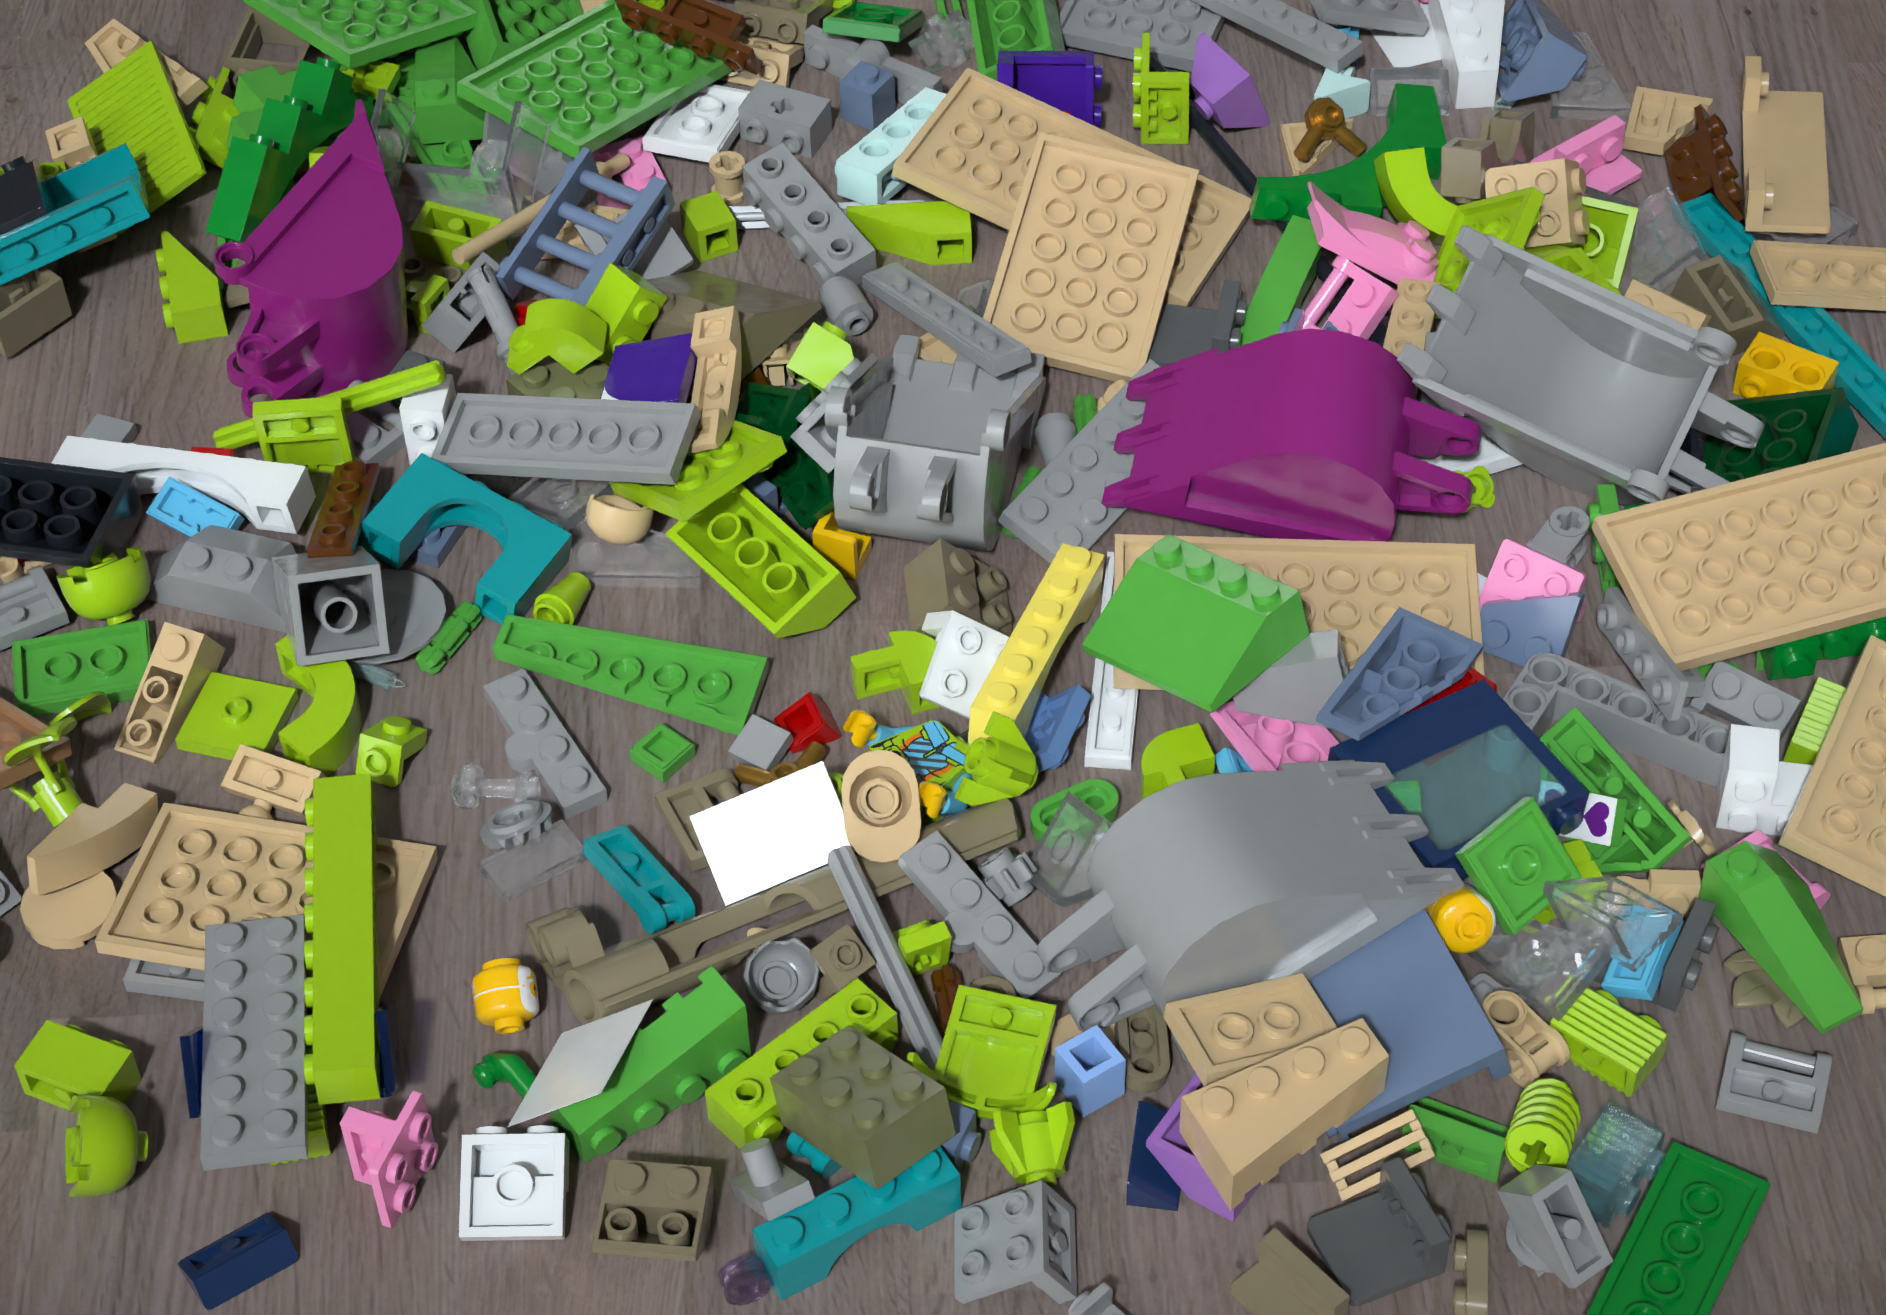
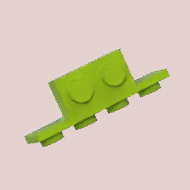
[189,66,240,168]

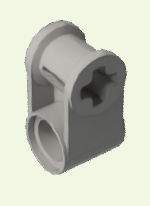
[1526,506,1590,568]

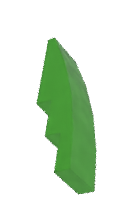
[1240,215,1325,346]

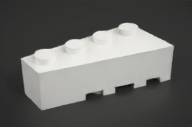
[1428,0,1505,109]

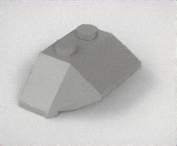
[145,524,296,633]

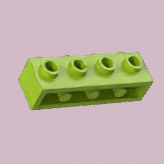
[705,978,899,1149]

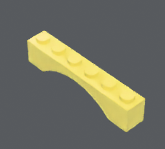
[968,543,1105,744]

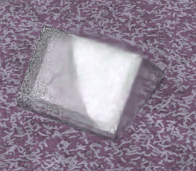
[1029,792,1112,908]
[1542,876,1684,972]

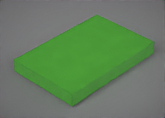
[12,619,153,717]

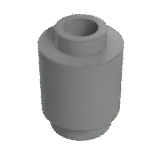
[820,276,873,336]

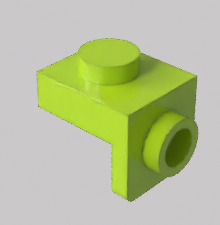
[356,716,427,787]

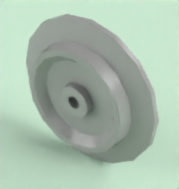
[347,568,447,664]

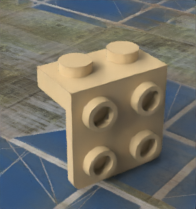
[1484,158,1590,249]

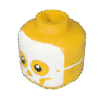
[1425,884,1496,954]
[472,958,539,1034]

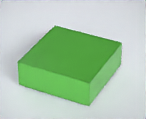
[629,723,696,783]

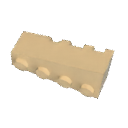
[1179,1018,1389,1211]

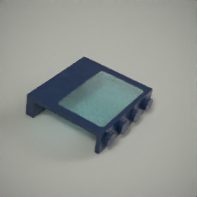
[1328,679,1589,881]

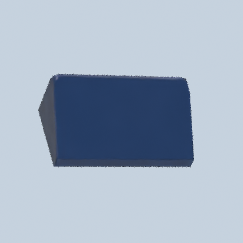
[1126,1101,1180,1211]
[177,1212,298,1310]

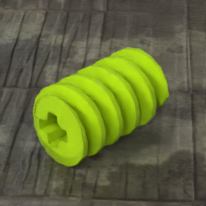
[1504,1078,1581,1173]

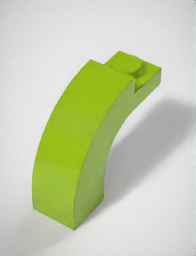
[1374,147,1458,245]
[275,635,362,777]

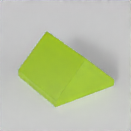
[1566,196,1639,290]

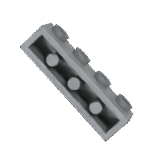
[741,143,877,287]

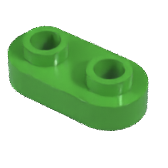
[1030,779,1119,846]

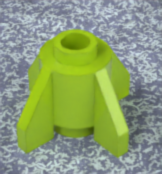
[954,711,1038,806]
[989,1101,1075,1187]

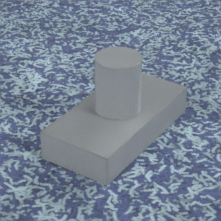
[729,1138,815,1221]

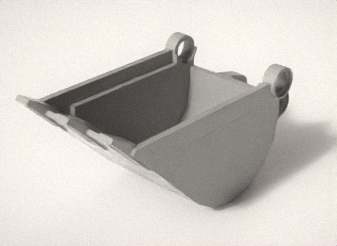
[1397,225,1765,505]
[825,334,1046,551]
[1037,760,1465,1062]

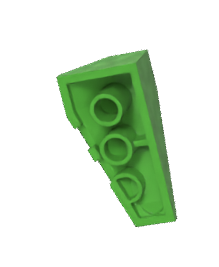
[1699,841,1863,1035]

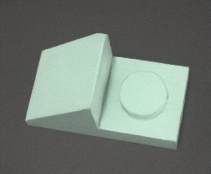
[1314,65,1371,118]

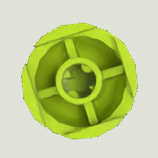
[56,546,151,626]
[64,1095,148,1197]

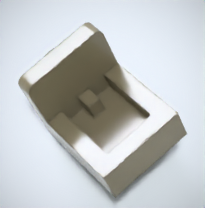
[809,925,876,1001]

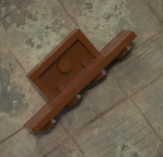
[615,0,761,75]
[1665,104,1745,222]
[307,460,380,558]

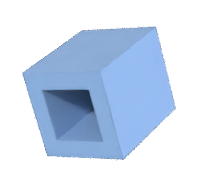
[1055,1025,1126,1118]

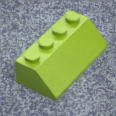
[665,484,856,638]

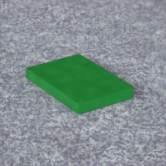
[822,1,924,42]

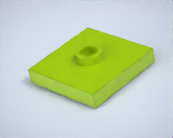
[175,671,298,761]

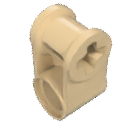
[1482,990,1570,1088]

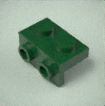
[734,382,810,444]

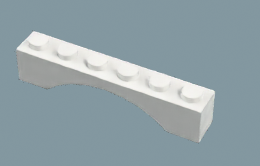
[52,436,316,534]

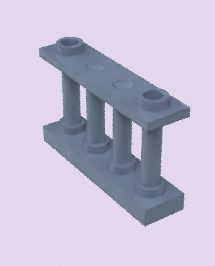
[496,147,675,307]

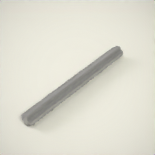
[827,845,943,1071]

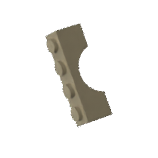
[1441,108,1535,204]

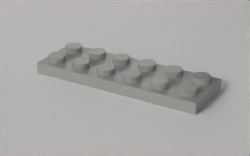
[998,359,1160,564]
[431,393,701,485]
[200,914,308,1171]

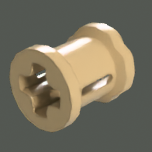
[709,151,745,205]

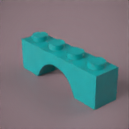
[752,1146,961,1301]

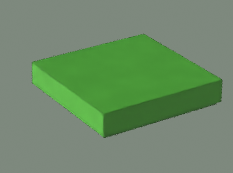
[1455,797,1582,935]

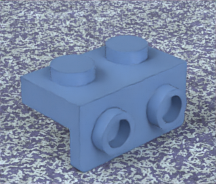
[1024,684,1091,773]

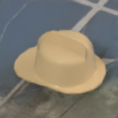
[841,749,921,863]

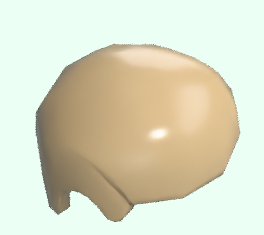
[585,494,654,545]

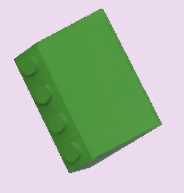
[458,0,584,71]
[1082,534,1310,713]

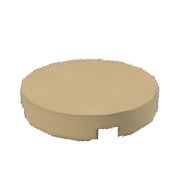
[20,871,117,950]

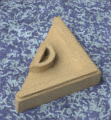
[1279,118,1354,177]

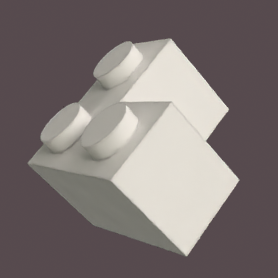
[1715,724,1812,836]

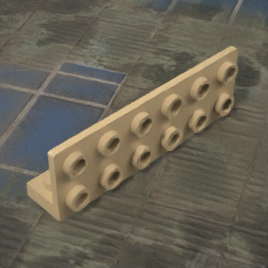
[1741,56,1831,235]

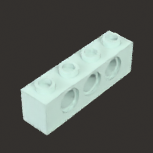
[835,87,947,205]

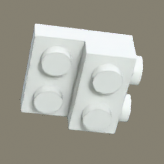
[459,1125,570,1241]

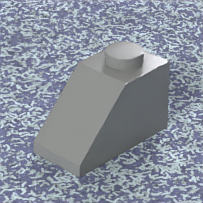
[1497,1164,1614,1289]

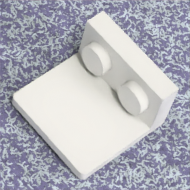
[919,610,1009,720]

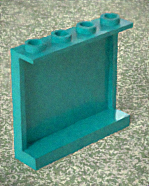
[0,143,150,285]

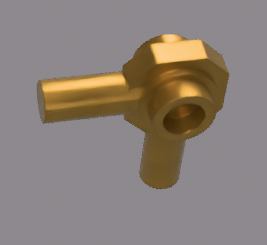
[1294,97,1367,161]
[734,741,826,787]

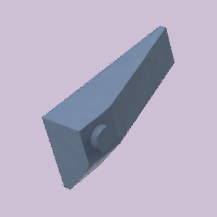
[1497,0,1588,102]
[1316,607,1484,741]

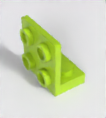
[1133,33,1190,145]

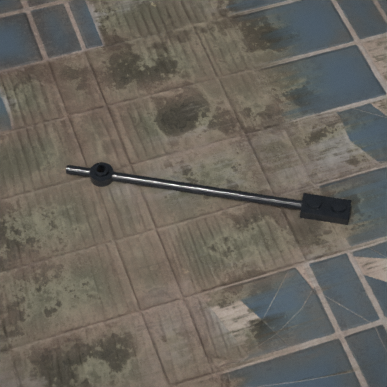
[1150,53,1391,347]

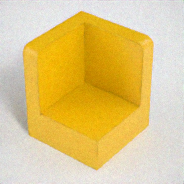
[812,509,872,580]

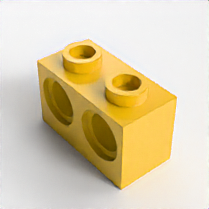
[1732,331,1839,398]

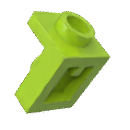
[341,60,401,102]
[892,920,952,976]

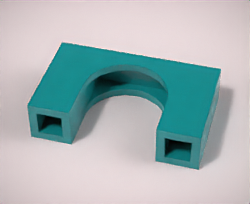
[361,453,572,626]

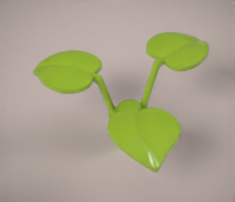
[4,691,112,829]

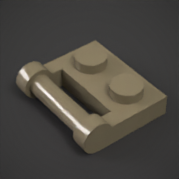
[654,768,740,872]

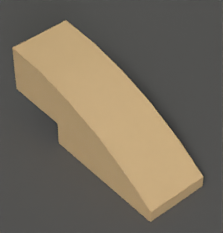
[27,783,159,896]

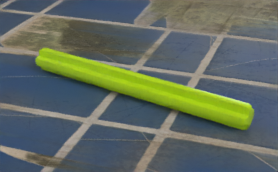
[213,360,446,449]

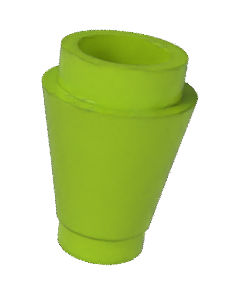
[533,572,591,625]

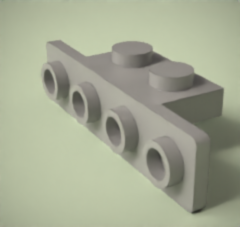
[1597,587,1706,722]

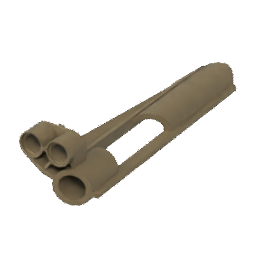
[525,798,1022,1025]

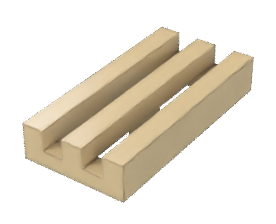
[1320,1109,1437,1202]

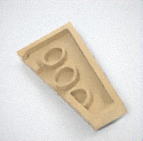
[85,18,209,110]

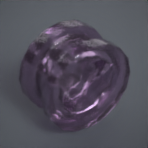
[718,1256,771,1306]

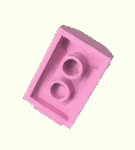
[1307,181,1439,285]
[1210,701,1339,772]

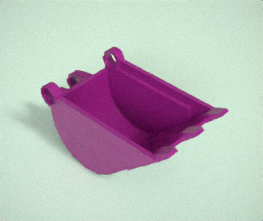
[214,99,409,418]
[1101,329,1482,542]

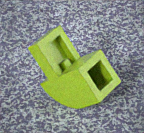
[507,298,607,375]
[850,630,940,715]
[1140,723,1215,800]

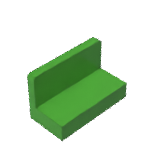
[1402,1097,1509,1184]

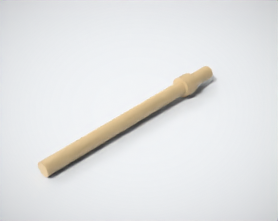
[452,153,630,265]

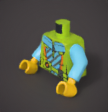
[843,710,973,828]

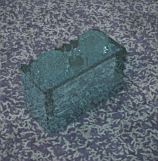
[1564,1103,1667,1228]

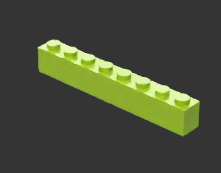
[303,773,381,1105]

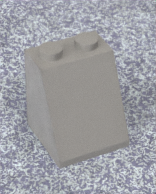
[272,546,390,666]

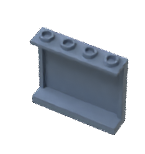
[1308,909,1512,1143]

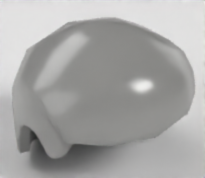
[743,938,820,1014]

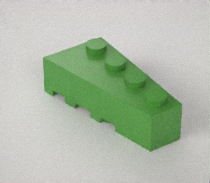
[550,965,751,1164]

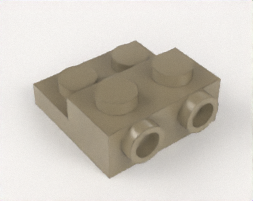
[734,0,833,46]

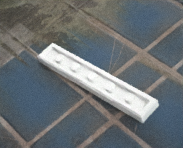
[1084,551,1139,770]

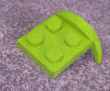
[252,396,377,501]
[906,985,1057,1120]

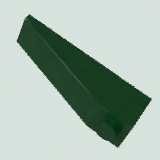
[763,383,834,530]

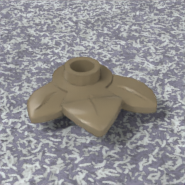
[1723,950,1805,1029]

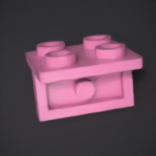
[1530,115,1642,200]
[1479,539,1587,622]
[340,1090,438,1228]

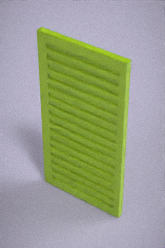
[67,40,207,235]

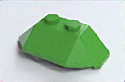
[1539,706,1693,875]

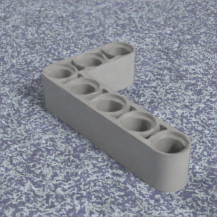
[1482,652,1730,786]

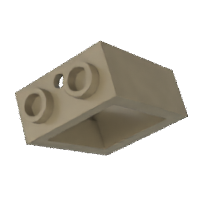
[224,6,325,91]

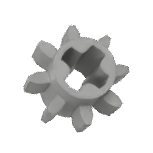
[978,847,1037,908]

